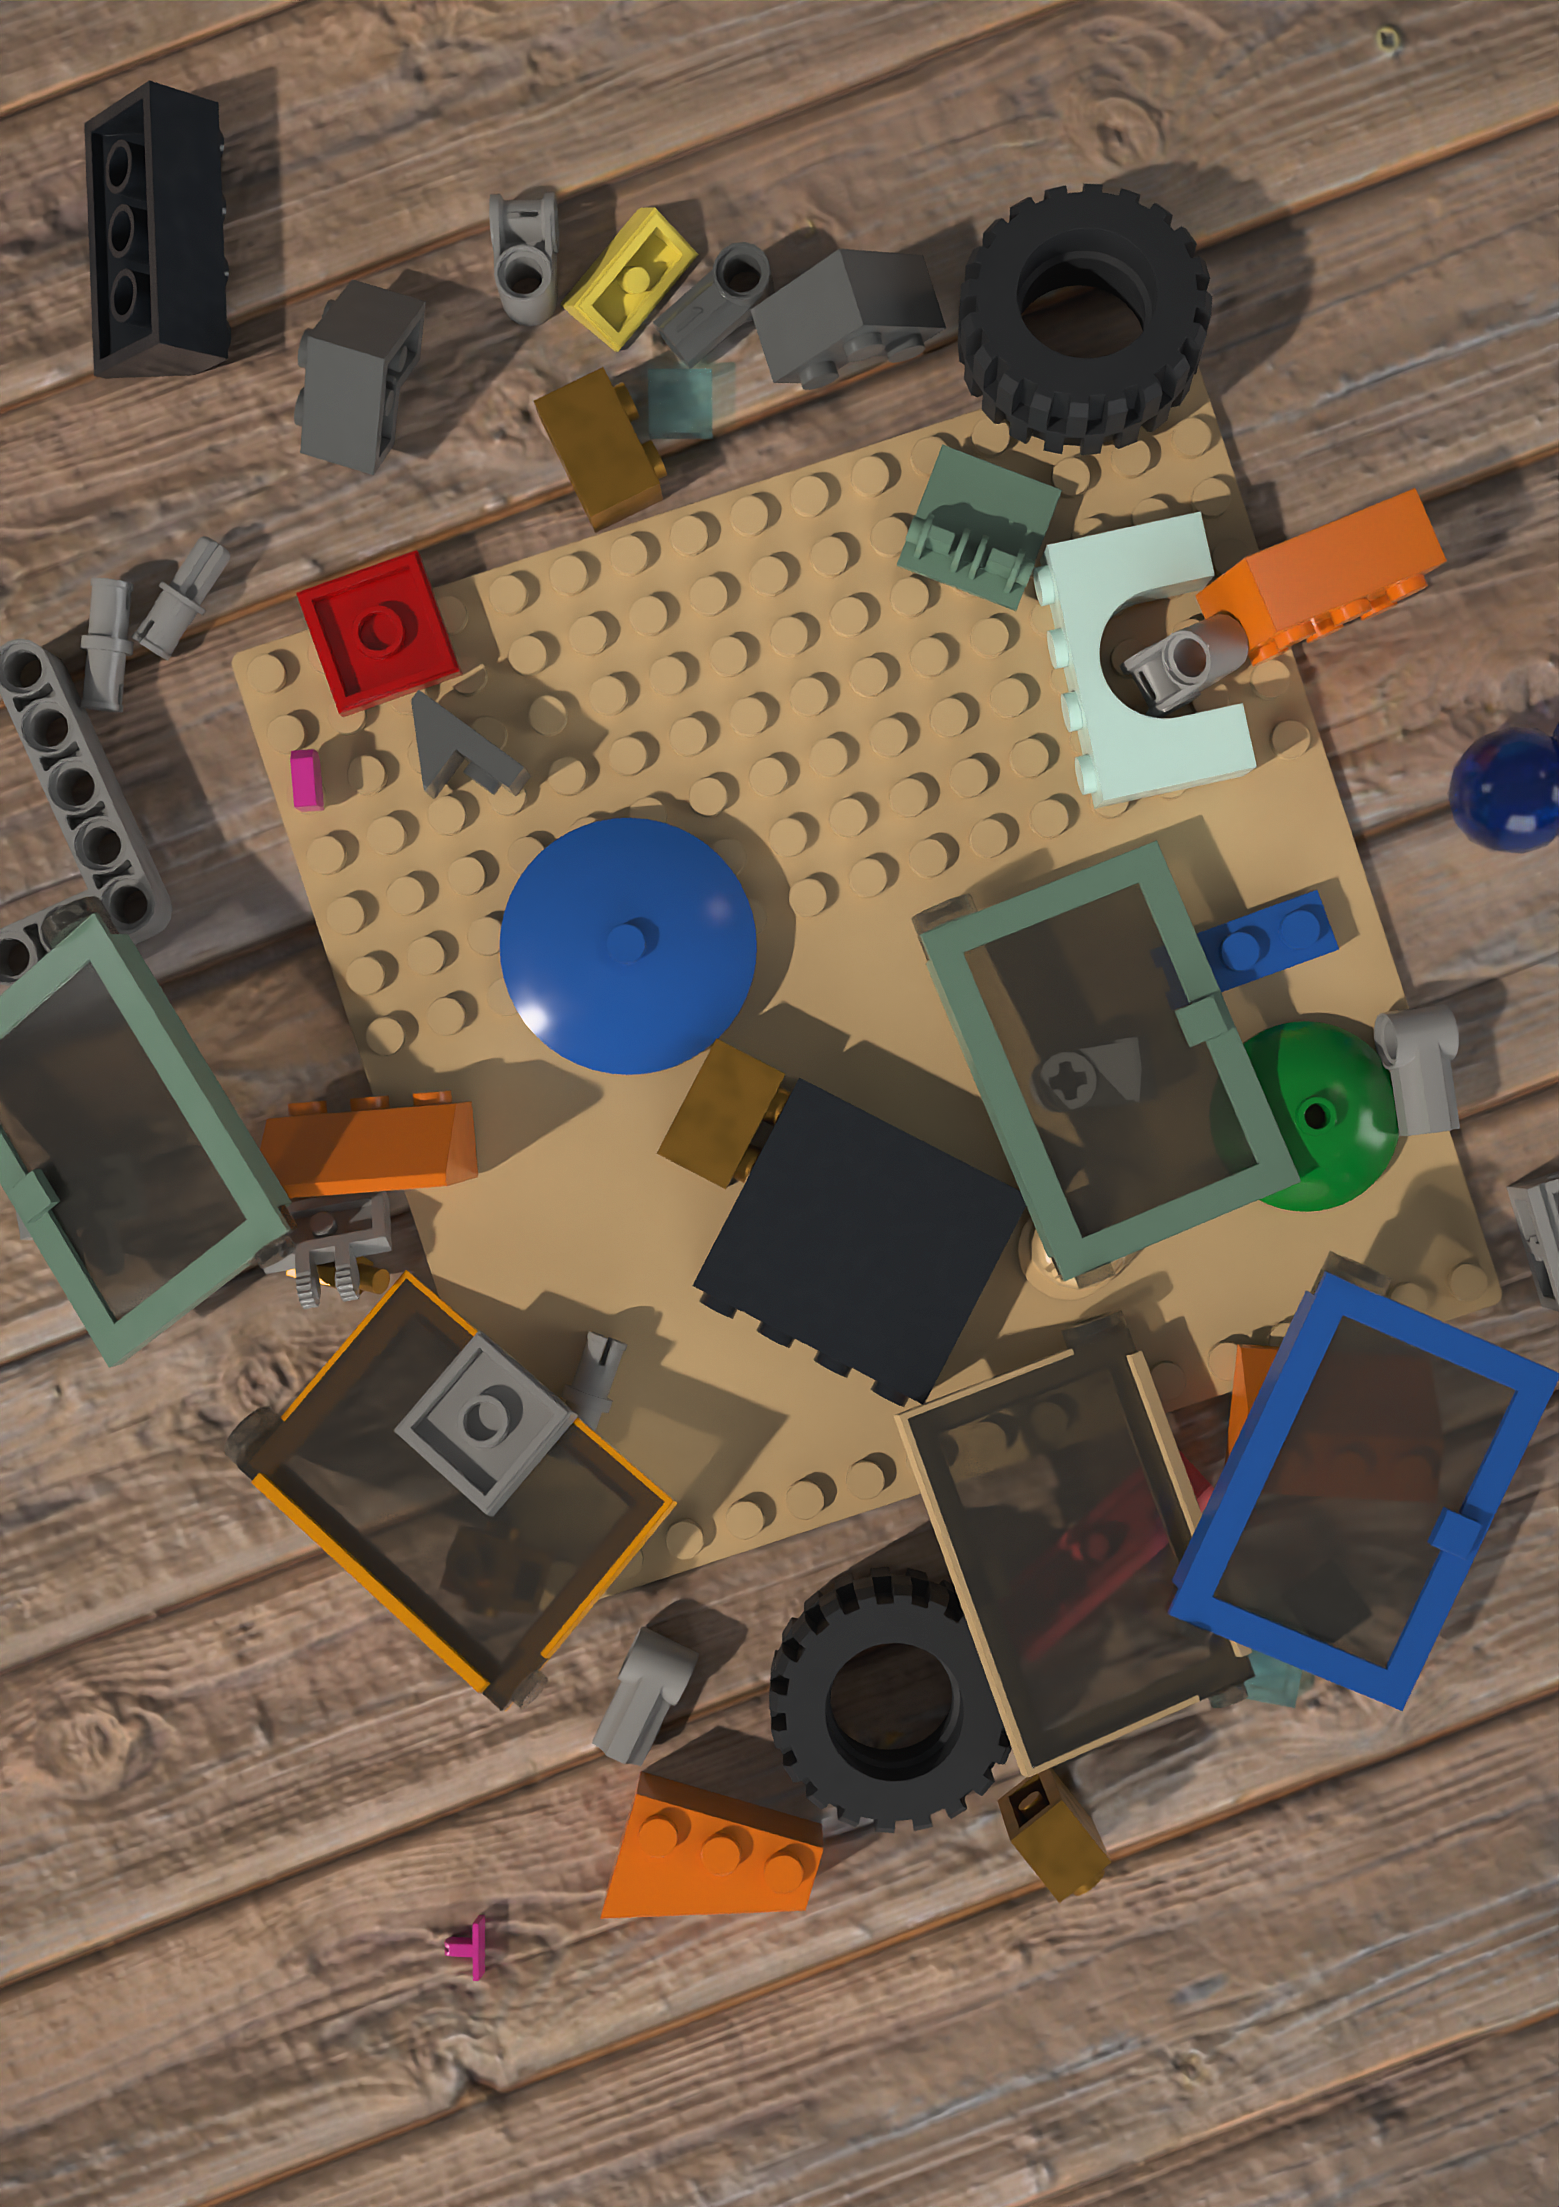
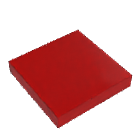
[296,550,463,717]

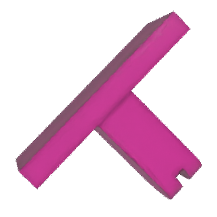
[444,1915,485,1981]

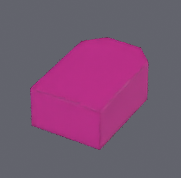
[290,749,324,812]

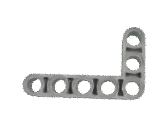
[0,639,173,986]

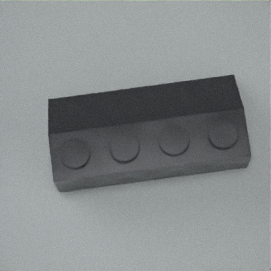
[84,80,232,379]

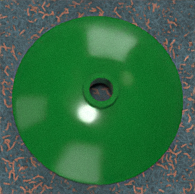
[1208,1021,1399,1212]

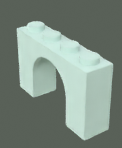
[1033,511,1257,809]

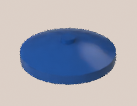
[500,818,757,1075]

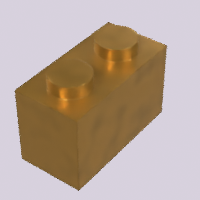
[534,367,667,533]
[656,1038,791,1189]
[997,1768,1111,1904]

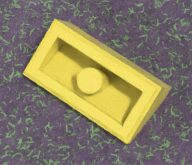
[561,207,699,352]

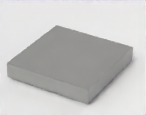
[394,1330,579,1517]

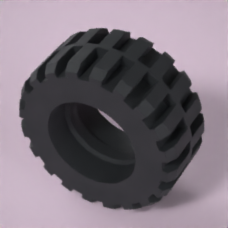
[958,183,1212,455]
[769,1567,1012,1833]

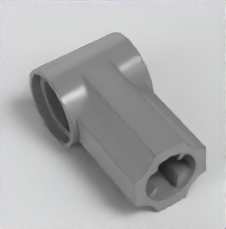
[1374,1004,1460,1136]
[592,1626,699,1766]

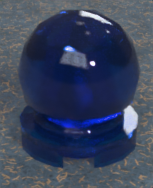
[1447,723,1559,854]

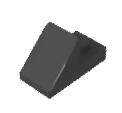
[411,690,531,799]

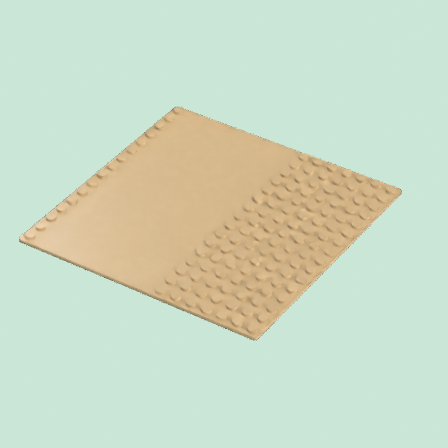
[232,365,1502,1611]

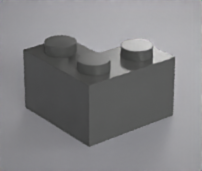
[750,249,946,390]
[294,279,426,475]

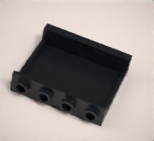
[692,1077,1026,1407]

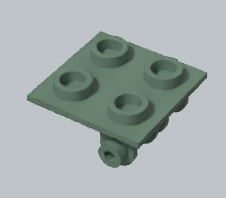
[897,444,1062,611]

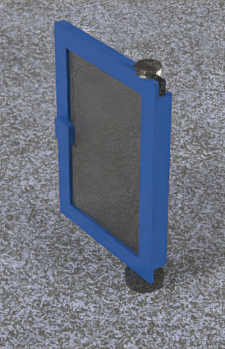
[1164,1250,1559,1711]

